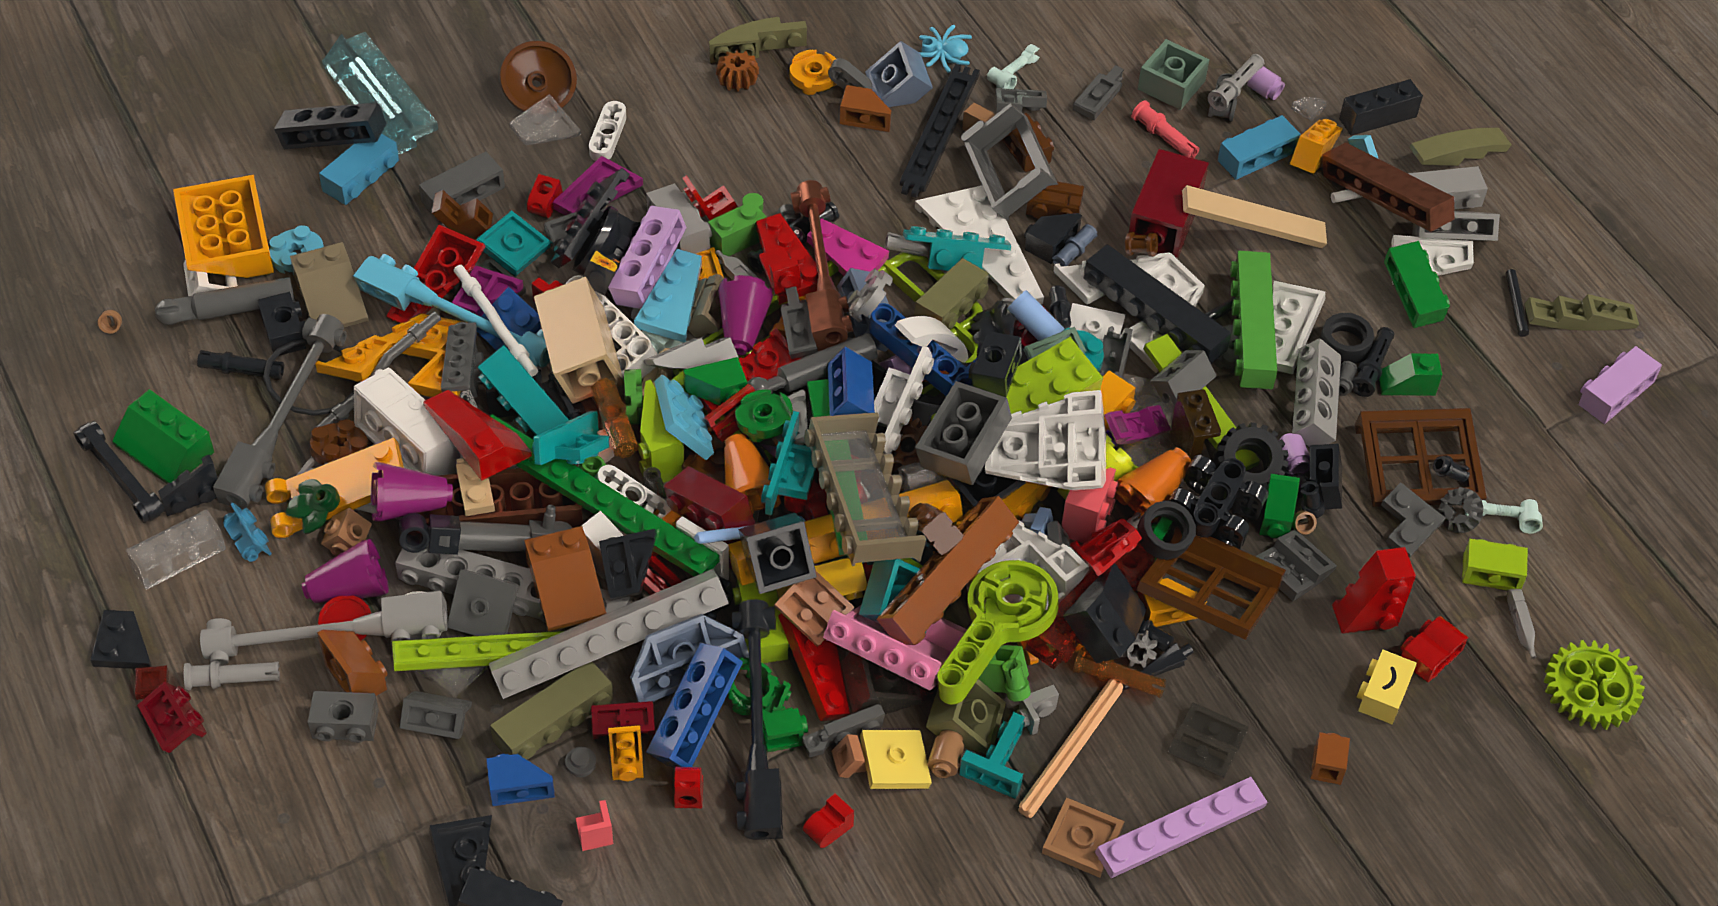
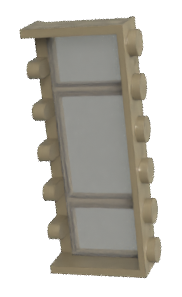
[804,412,926,566]

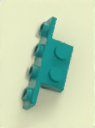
[903,226,1011,271]
[532,411,610,465]
[761,411,816,515]

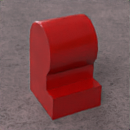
[527,174,563,218]
[674,767,704,809]
[803,793,854,848]

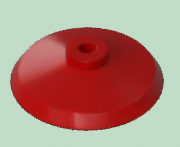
[318,596,372,641]

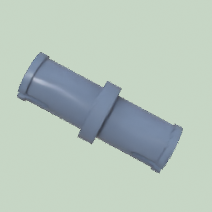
[1053,224,1097,267]

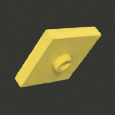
[860,730,932,789]

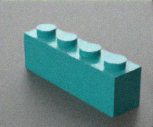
[478,345,569,436]

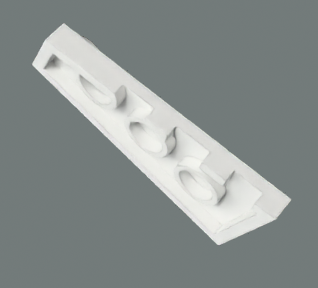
[1273,281,1325,374]

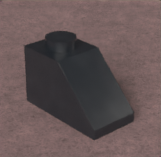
[1024,213,1082,264]

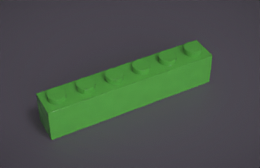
[1230,251,1277,389]

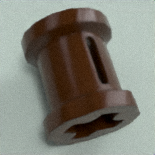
[1125,232,1158,257]

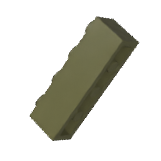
[490,662,613,760]

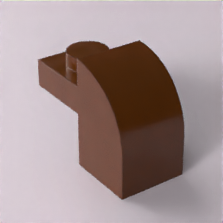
[432,190,493,240]

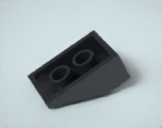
[1063,563,1147,663]

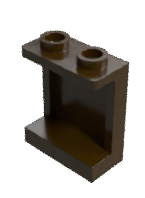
[1169,389,1221,461]

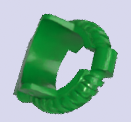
[727,657,792,715]

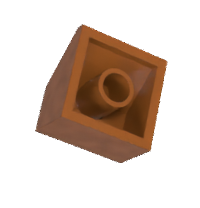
[317,630,388,696]

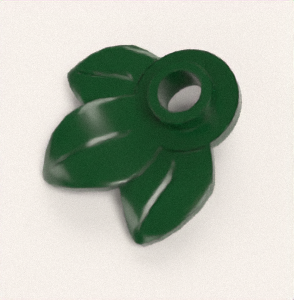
[286,479,340,534]

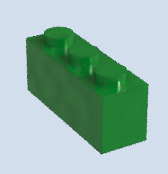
[1384,241,1450,328]

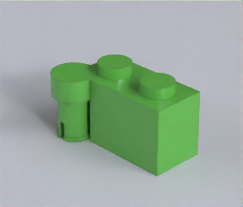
[708,193,767,256]
[966,645,1031,702]

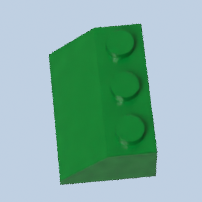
[112,389,215,484]

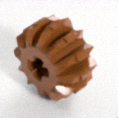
[716,50,759,92]

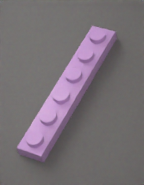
[1095,777,1268,878]

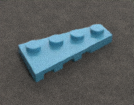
[634,249,702,342]

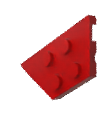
[1069,519,1142,576]

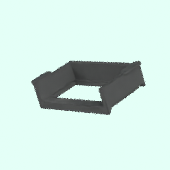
[961,103,1058,221]

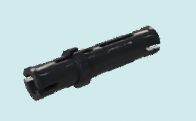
[197,350,285,380]

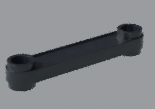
[73,421,165,523]

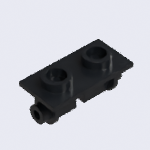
[543,372,586,420]

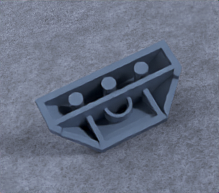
[630,614,749,702]

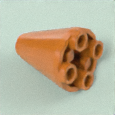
[724,434,782,514]
[1114,447,1191,523]

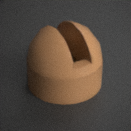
[98,310,122,334]
[1292,511,1317,534]

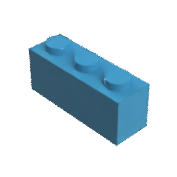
[1217,115,1301,180]
[319,134,399,205]

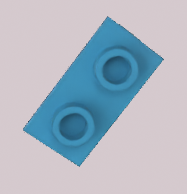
[223,503,272,562]

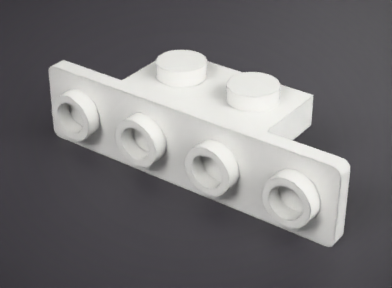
[874,346,934,454]

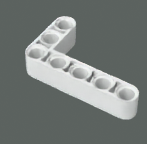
[566,275,657,407]

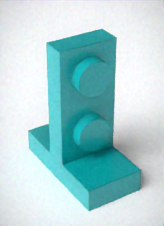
[959,712,1025,799]

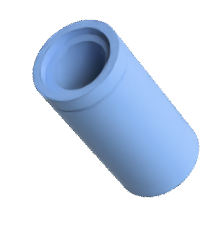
[1007,290,1065,341]

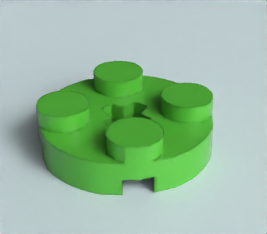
[624,369,643,425]

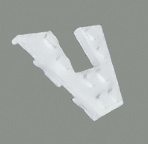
[1054,253,1205,373]

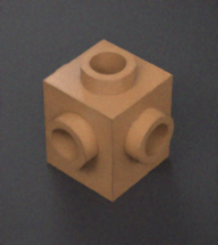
[321,508,372,556]

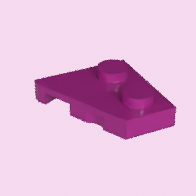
[452,265,523,316]

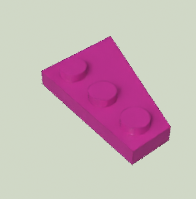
[807,218,889,276]

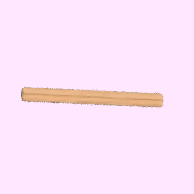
[1018,679,1123,818]

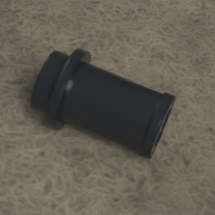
[1433,455,1470,483]

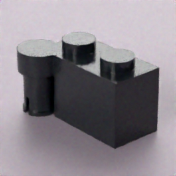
[1301,443,1342,518]

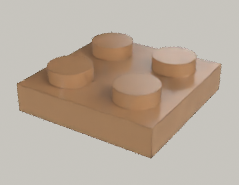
[1042,798,1124,878]

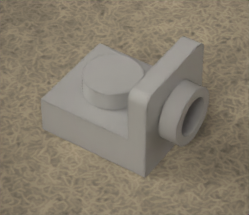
[1017,684,1059,735]

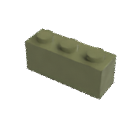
[914,258,989,329]

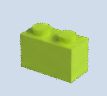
[1462,539,1528,590]

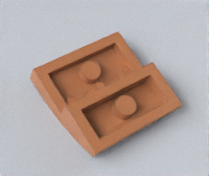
[773,570,854,647]

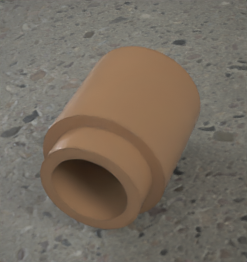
[927,730,964,778]

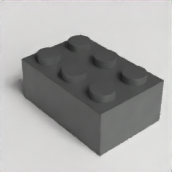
[915,381,1012,485]

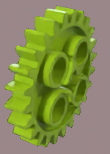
[1544,640,1645,730]

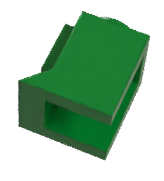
[763,707,808,752]

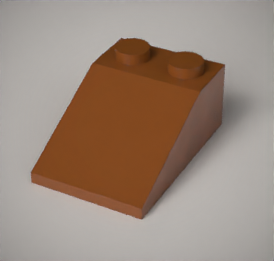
[524,526,607,631]

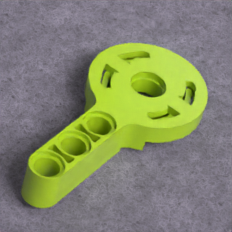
[937,560,1058,704]

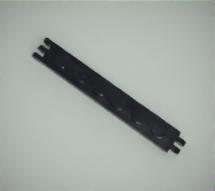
[900,64,980,198]

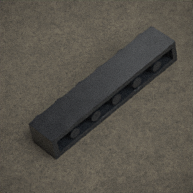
[1083,244,1231,364]

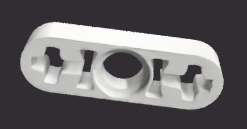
[589,101,626,161]
[594,465,671,519]

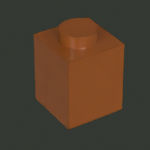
[1310,732,1350,785]

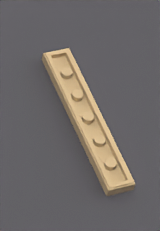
[1182,185,1327,248]

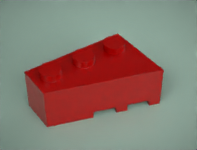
[1332,547,1416,634]

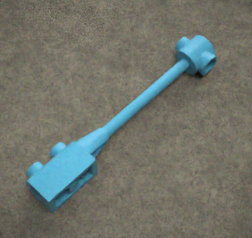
[353,254,550,368]

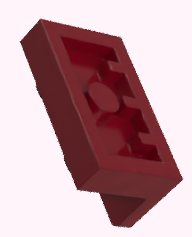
[137,682,207,753]

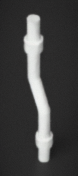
[454,265,538,377]

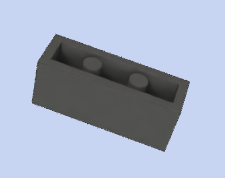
[419,152,505,221]

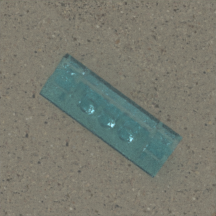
[322,32,438,155]

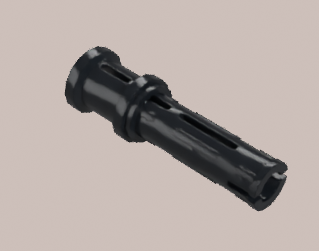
[1352,327,1395,397]

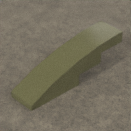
[1409,128,1512,166]
[1524,294,1639,331]

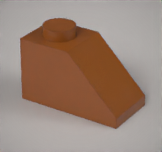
[840,85,891,132]

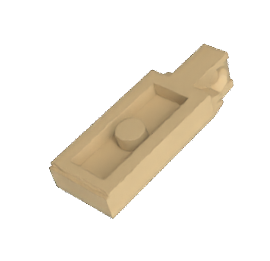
[456,458,495,516]

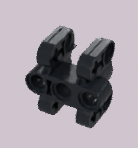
[1168,455,1269,550]

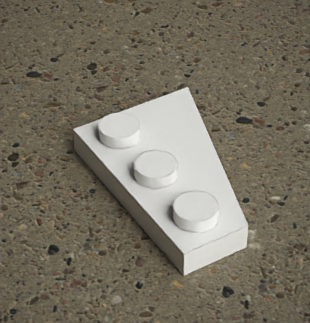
[1392,235,1474,285]

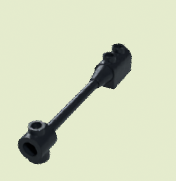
[732,599,783,840]

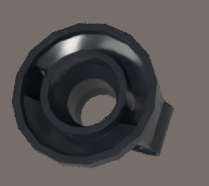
[572,206,641,294]

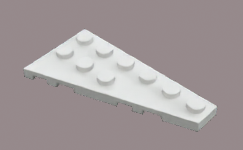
[915,185,1044,304]

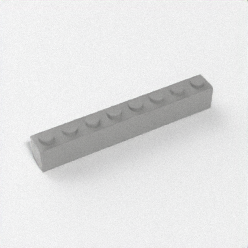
[489,569,729,699]

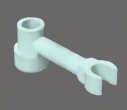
[987,44,1040,89]
[1465,499,1543,534]

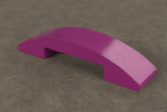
[1104,405,1171,445]

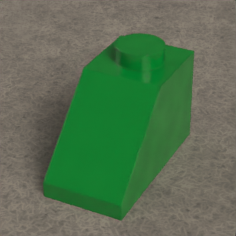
[1379,353,1442,396]
[683,357,747,406]
[1259,474,1300,538]

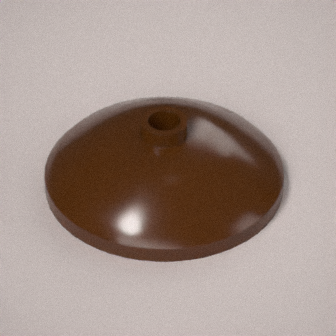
[500,41,577,116]

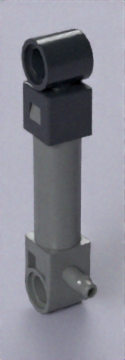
[398,505,572,555]

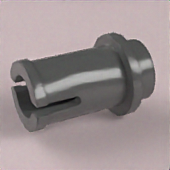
[1339,361,1358,396]

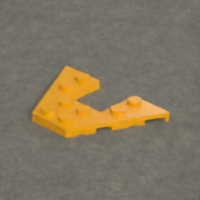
[315,314,467,397]

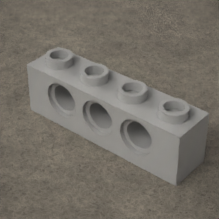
[1292,338,1341,447]

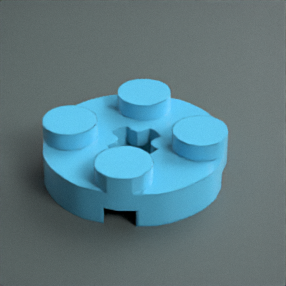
[270,226,324,275]

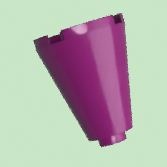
[719,275,773,356]
[371,462,453,521]
[302,539,389,603]

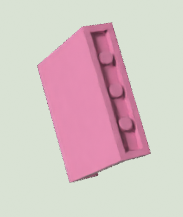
[823,605,967,690]

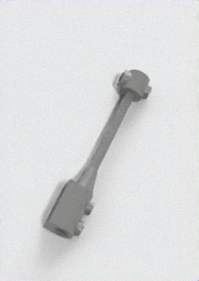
[200,591,448,666]

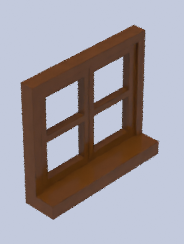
[1355,408,1487,507]
[1137,526,1286,640]

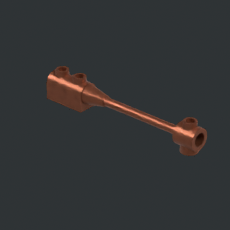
[790,180,853,351]

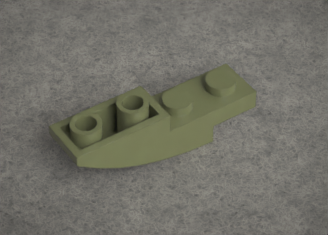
[709,17,807,63]

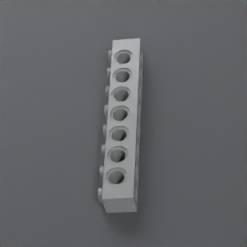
[395,547,631,629]

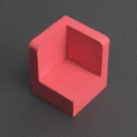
[576,800,613,851]

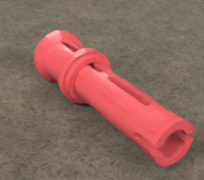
[1131,100,1200,158]

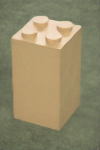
[534,277,625,404]

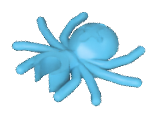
[919,25,972,73]

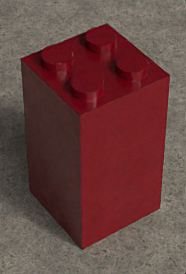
[1129,149,1209,260]

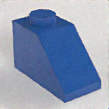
[486,754,555,806]

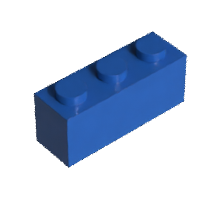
[828,347,875,416]

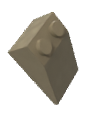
[290,242,369,327]

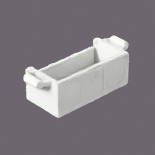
[354,367,463,476]

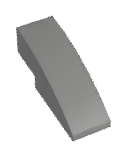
[644,337,739,369]

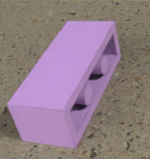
[1578,346,1662,424]

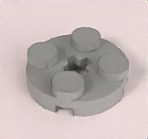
[847,268,893,322]

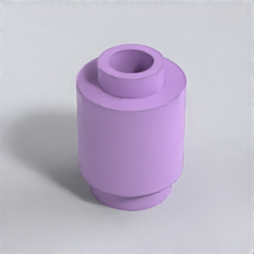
[1247,66,1285,100]
[1280,433,1310,475]

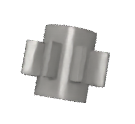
[1121,630,1157,668]

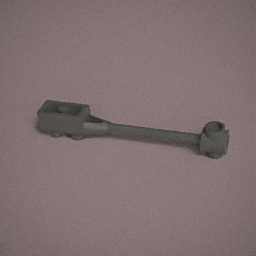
[213,314,347,509]

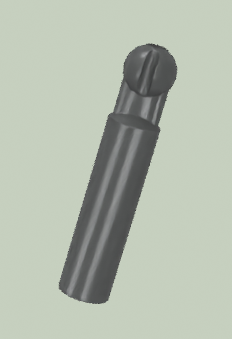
[155,277,295,325]
[747,333,878,393]

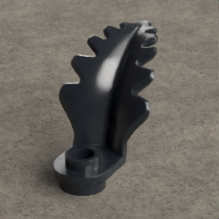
[971,300,1015,344]

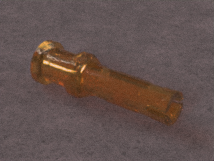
[1074,647,1167,698]

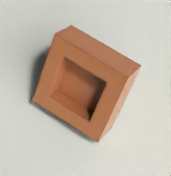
[832,734,866,778]

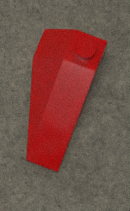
[386,225,486,323]
[423,390,532,481]

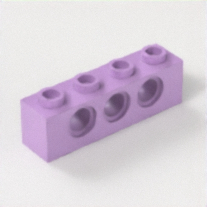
[608,206,687,309]

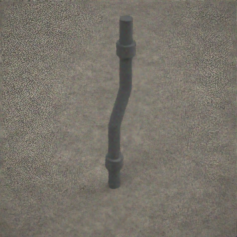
[315,311,441,427]

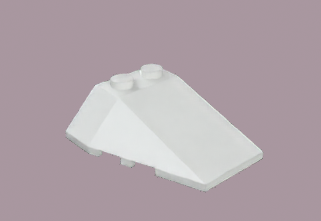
[985,390,1106,490]
[966,520,1089,613]

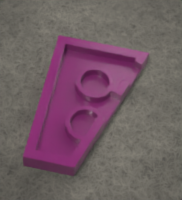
[553,156,643,216]

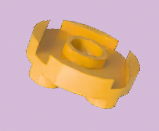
[790,50,837,95]

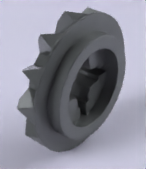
[1437,487,1484,533]

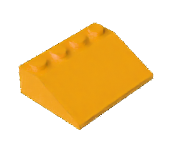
[173,175,274,278]

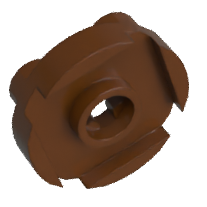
[310,419,368,465]

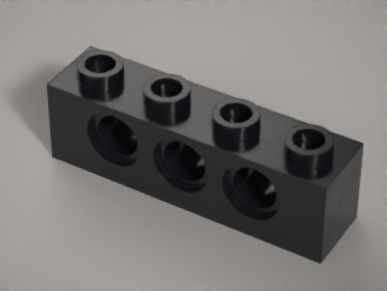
[274,102,387,150]

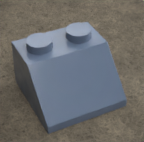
[865,41,933,107]

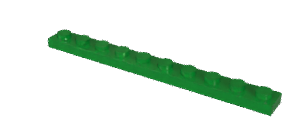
[490,414,720,577]

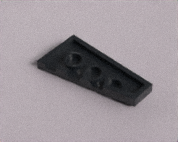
[551,168,630,269]

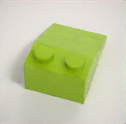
[638,379,684,486]

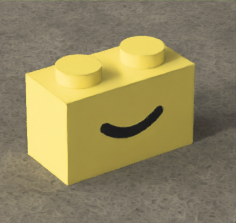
[1357,650,1417,725]

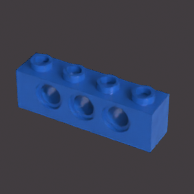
[646,643,743,768]

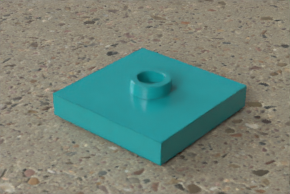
[476,210,551,277]

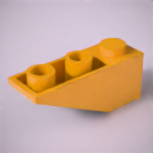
[1290,119,1343,174]
[608,726,644,781]

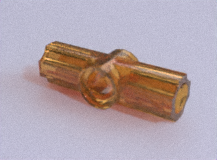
[591,378,638,458]

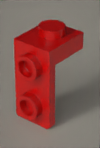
[682,175,738,220]
[759,247,801,295]

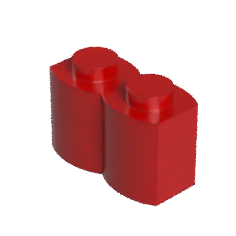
[1401,616,1469,682]

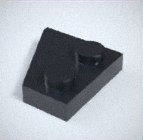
[158,454,218,516]
[599,529,657,600]
[91,610,152,670]

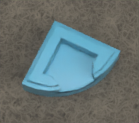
[1348,135,1378,158]

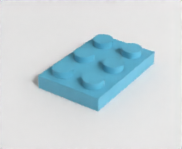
[654,374,714,460]

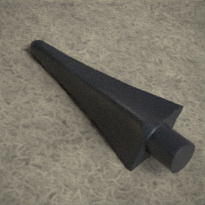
[1122,643,1194,690]

